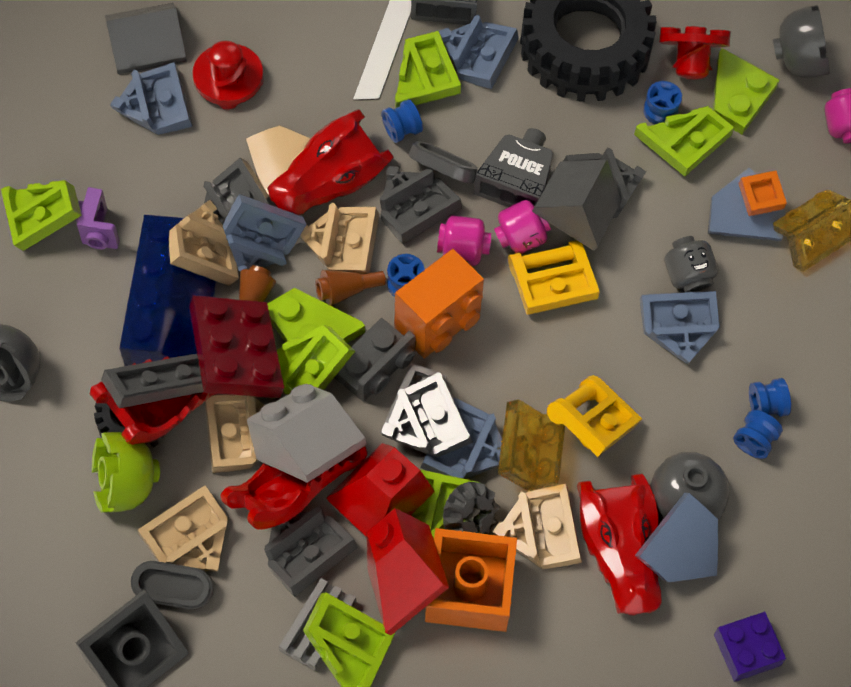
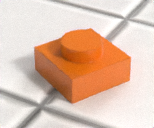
[738,170,787,216]

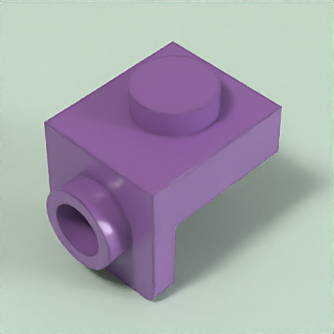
[76,187,120,249]

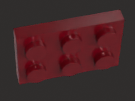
[190,295,284,398]

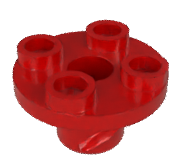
[659,26,731,80]
[192,41,264,110]

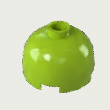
[92,432,160,513]

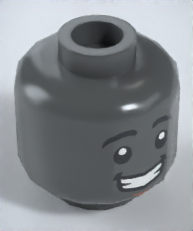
[664,236,719,293]

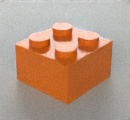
[394,249,484,359]
[425,528,517,632]

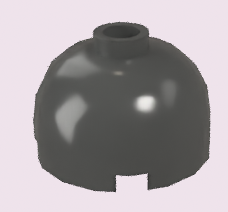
[773,5,830,78]
[0,324,40,402]
[650,452,729,522]

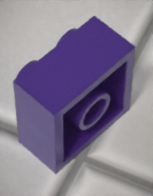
[714,611,786,682]

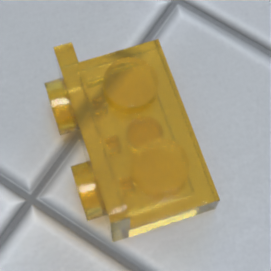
[773,190,851,272]
[498,399,565,491]

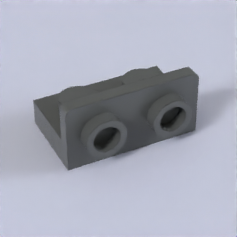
[334,317,416,402]

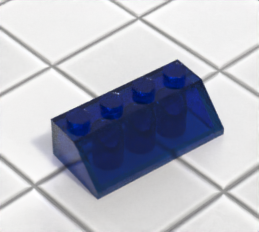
[119,215,216,366]

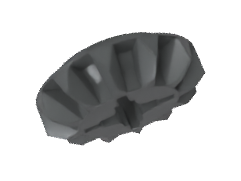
[443,482,500,534]

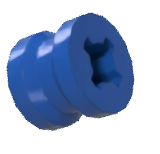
[643,81,682,124]
[381,99,423,143]
[387,254,425,297]
[749,378,791,417]
[733,410,783,459]

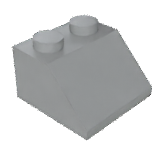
[247,384,367,483]

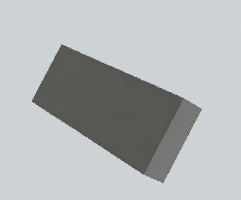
[101,354,203,408]

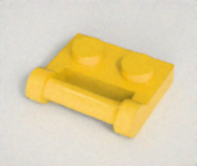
[508,240,600,315]
[547,375,642,457]

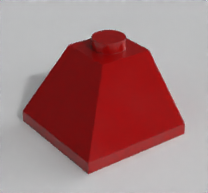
[326,443,435,538]
[366,508,449,635]

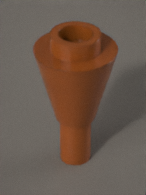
[239,265,276,302]
[315,270,386,306]

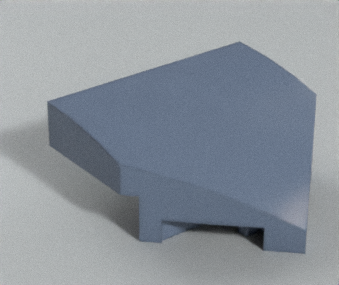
[439,15,519,89]
[110,62,193,135]
[708,168,785,241]
[223,194,306,272]
[640,291,720,364]
[420,397,512,479]
[635,493,718,582]

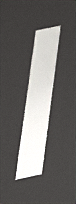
[353,0,411,100]

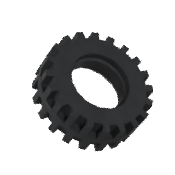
[520,0,657,102]

